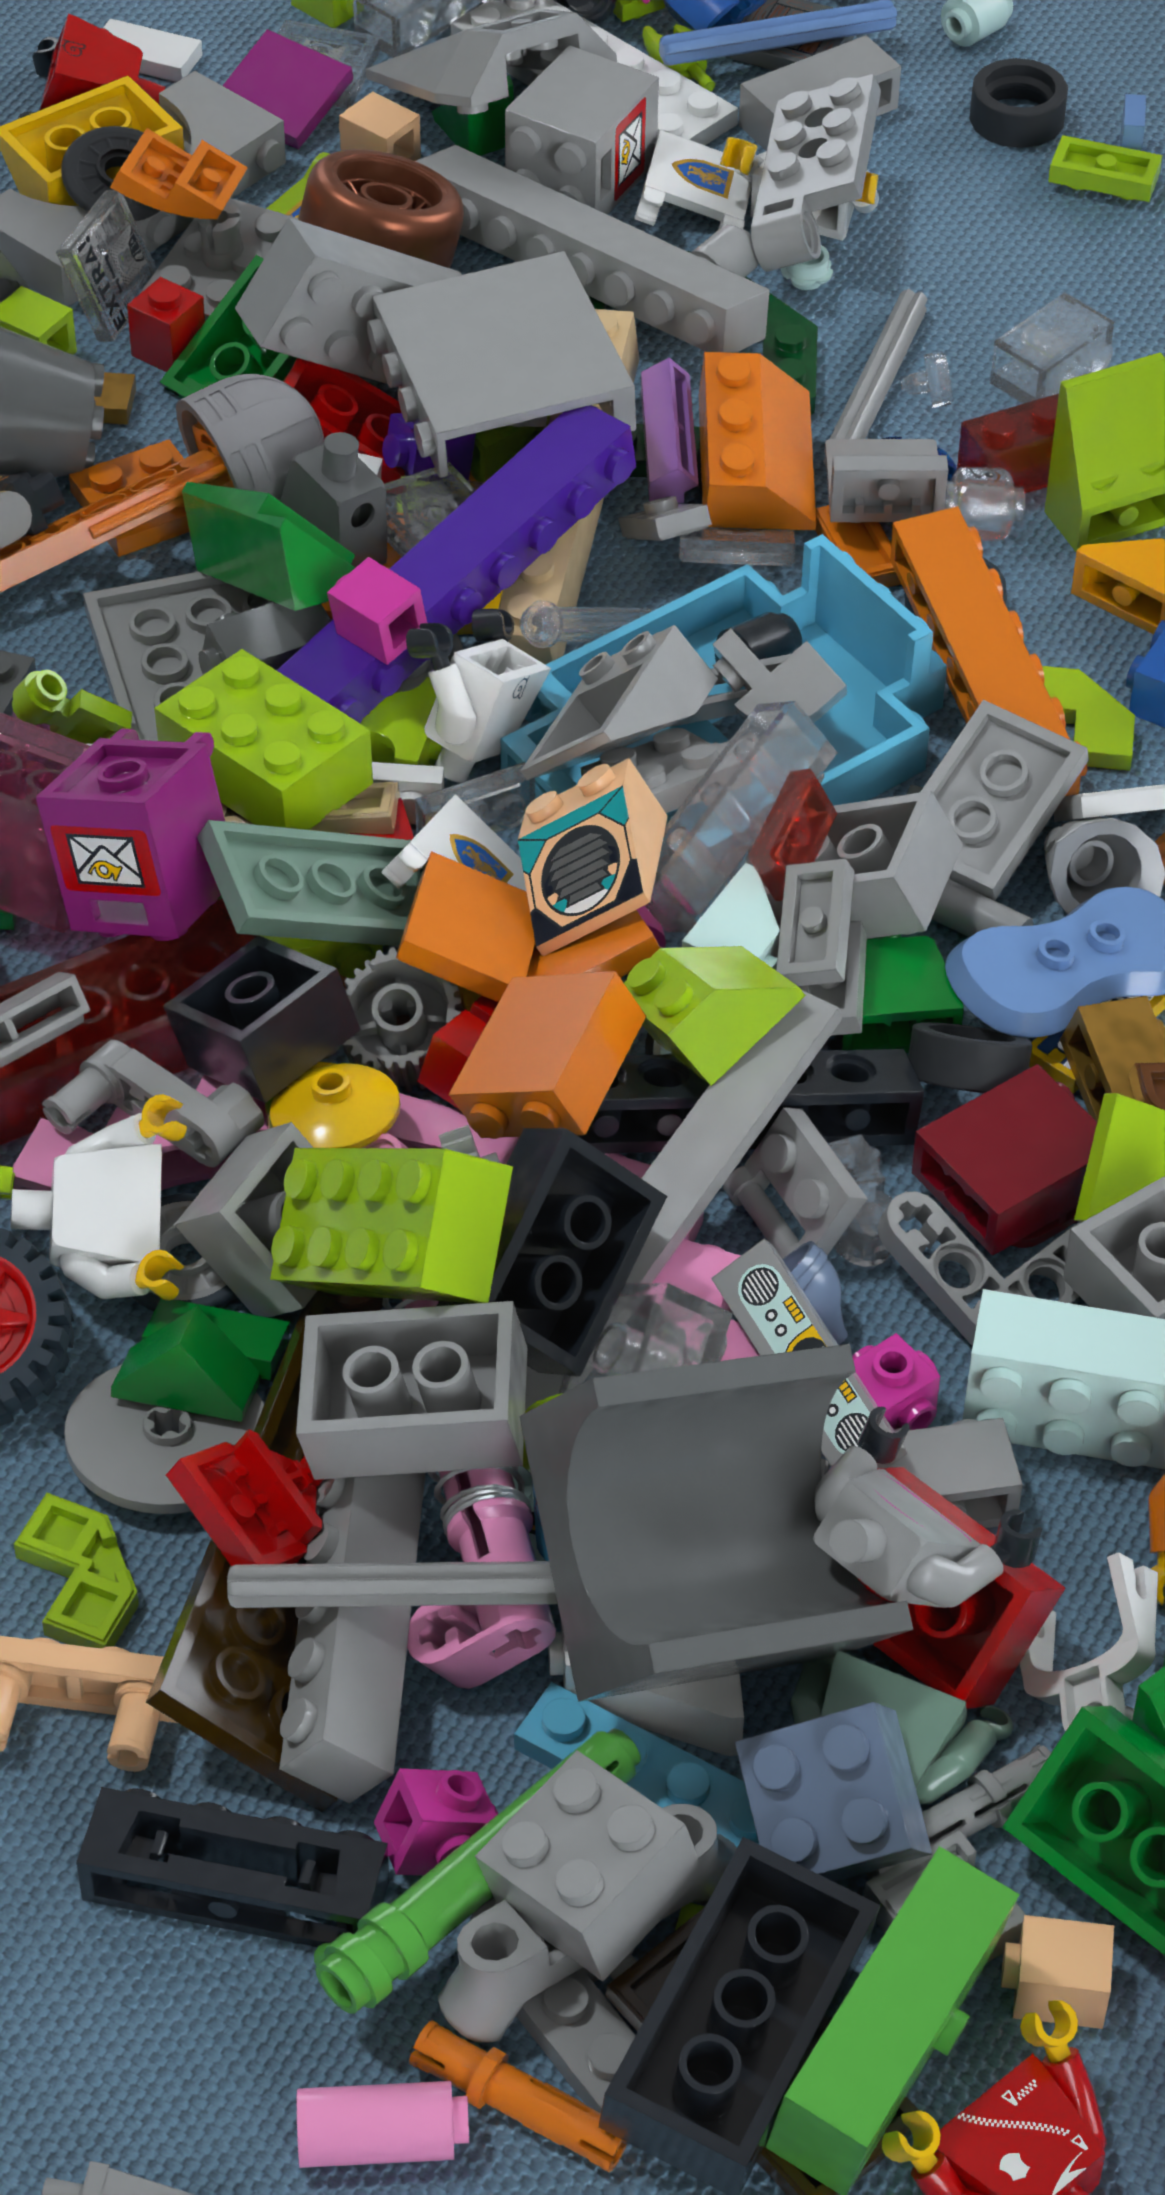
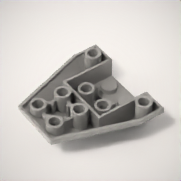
[366,9,617,114]

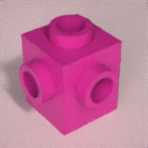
[852,1333,941,1430]
[374,1768,498,1875]

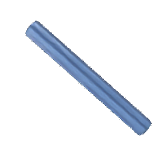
[659,0,897,66]

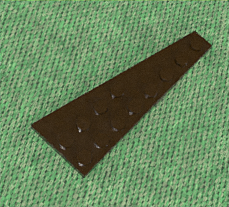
[146,1291,352,1812]

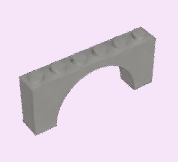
[0,71,286,307]

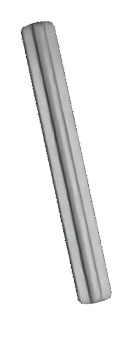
[823,289,928,466]
[227,1561,558,1608]

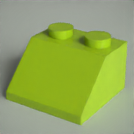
[624,946,806,1086]

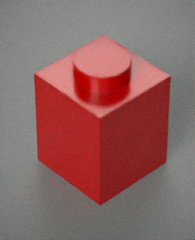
[127,276,205,372]

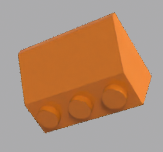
[698,352,816,530]

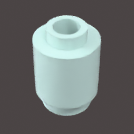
[941,0,1013,47]

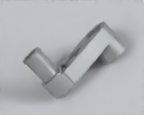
[42,1040,264,1167]

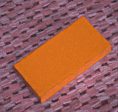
[815,505,901,588]

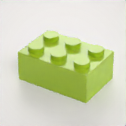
[154,649,373,830]

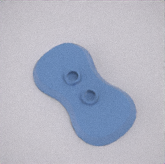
[945,887,1165,1038]

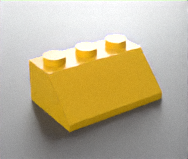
[0,76,184,206]

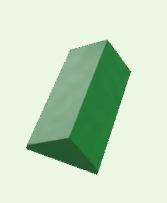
[182,482,355,611]

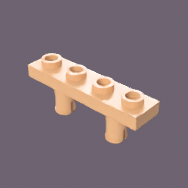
[0,1636,178,1772]

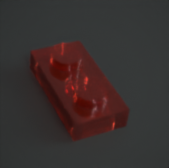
[748,768,838,901]

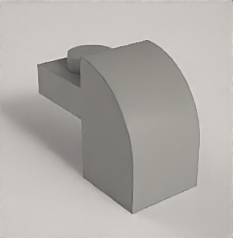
[713,628,847,733]

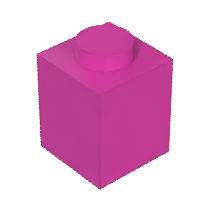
[327,557,427,665]

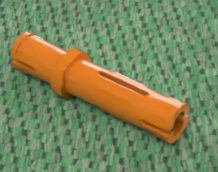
[409,2020,627,2173]

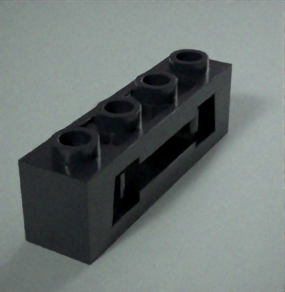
[76,1787,389,1947]

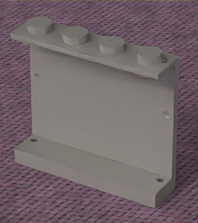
[367,251,636,478]

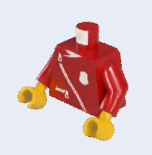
[882,2000,1107,2195]

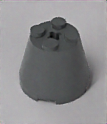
[0,326,104,478]

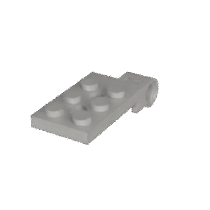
[751,73,881,272]

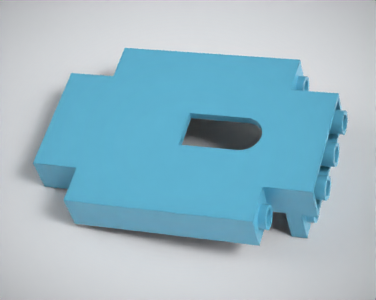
[500,534,947,890]

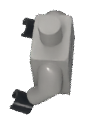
[813,1406,1043,1608]

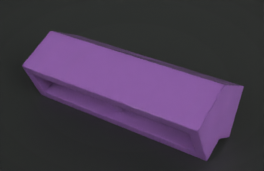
[641,357,699,503]

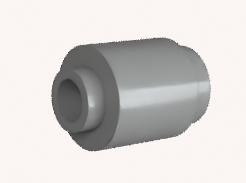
[690,225,759,278]

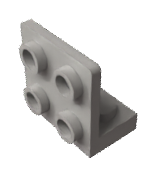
[825,439,948,523]

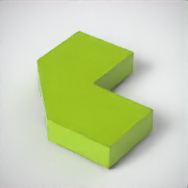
[1042,666,1135,771]
[14,1492,139,1649]

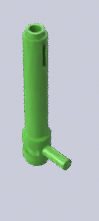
[314,1728,641,2014]

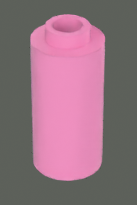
[297,2081,469,2168]

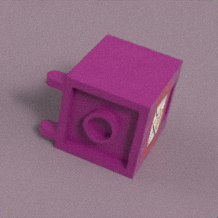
[36,729,225,941]

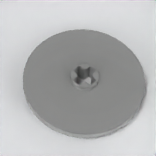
[64,1365,264,1514]

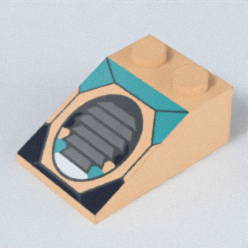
[518,758,668,956]

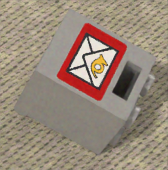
[505,45,659,215]

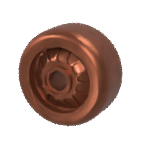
[298,149,464,268]

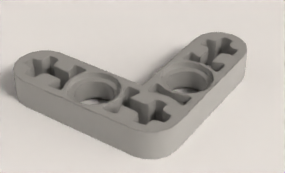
[877,1191,1082,1346]

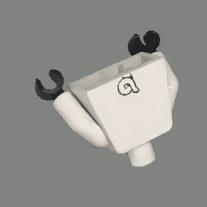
[406,609,551,783]

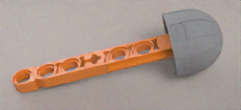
[0,374,324,593]

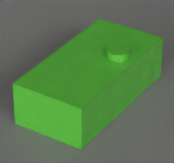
[765,1846,1020,2195]

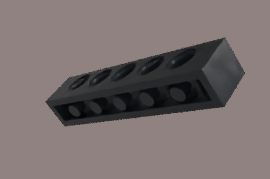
[577,1049,924,1154]

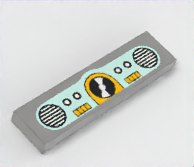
[711,1238,908,1468]

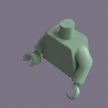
[790,1651,1014,1804]

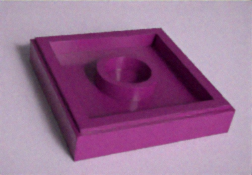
[222,29,354,150]

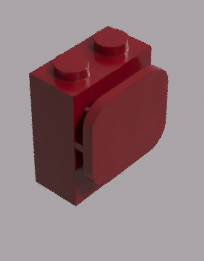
[911,1064,1097,1256]

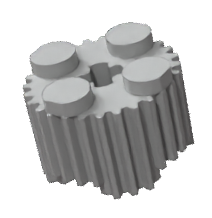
[342,947,464,1092]

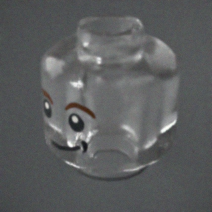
[944,467,1025,541]

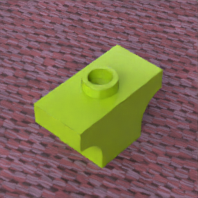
[360,677,443,766]

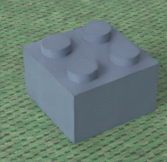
[735,1702,932,1882]

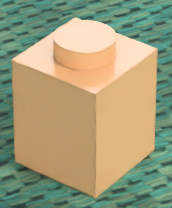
[339,91,421,161]
[1001,1915,1114,2029]

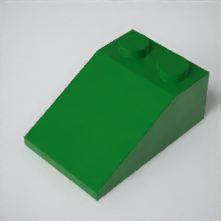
[160,255,297,398]

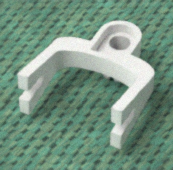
[1020,1552,1158,1731]

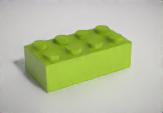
[270,1148,513,1303]

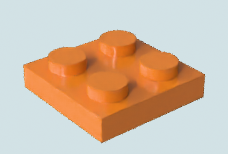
[69,439,189,557]

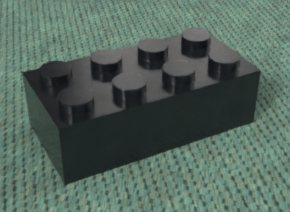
[599,1837,880,2195]

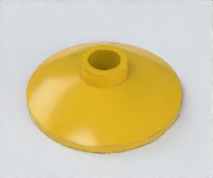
[270,1063,401,1148]

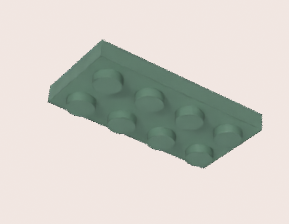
[197,820,423,946]

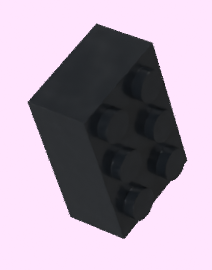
[437,1128,667,1377]

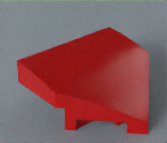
[166,1429,324,1566]

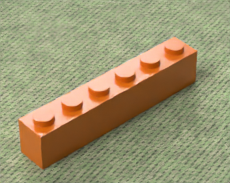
[890,506,1087,796]

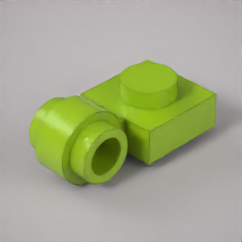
[12,670,132,753]

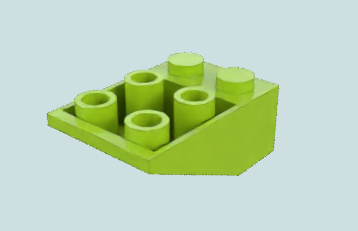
[1044,352,1165,552]

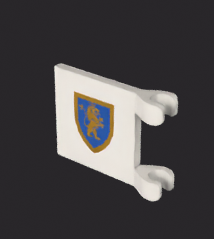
[634,130,752,230]
[381,794,527,892]

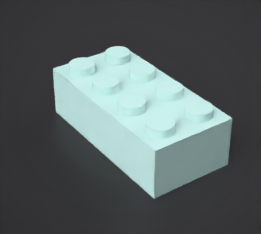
[963,1289,1165,1469]

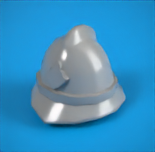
[1044,817,1165,914]

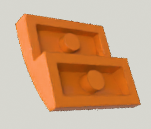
[110,128,248,219]

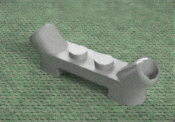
[438,1804,737,2043]

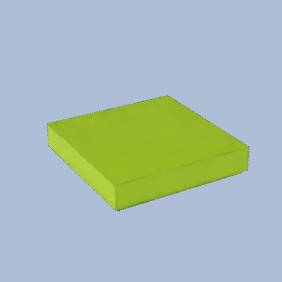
[1074,1093,1165,1223]

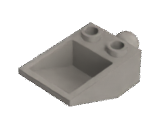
[520,625,718,780]

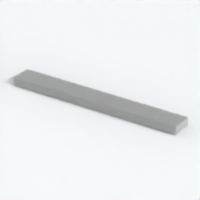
[525,990,842,1411]

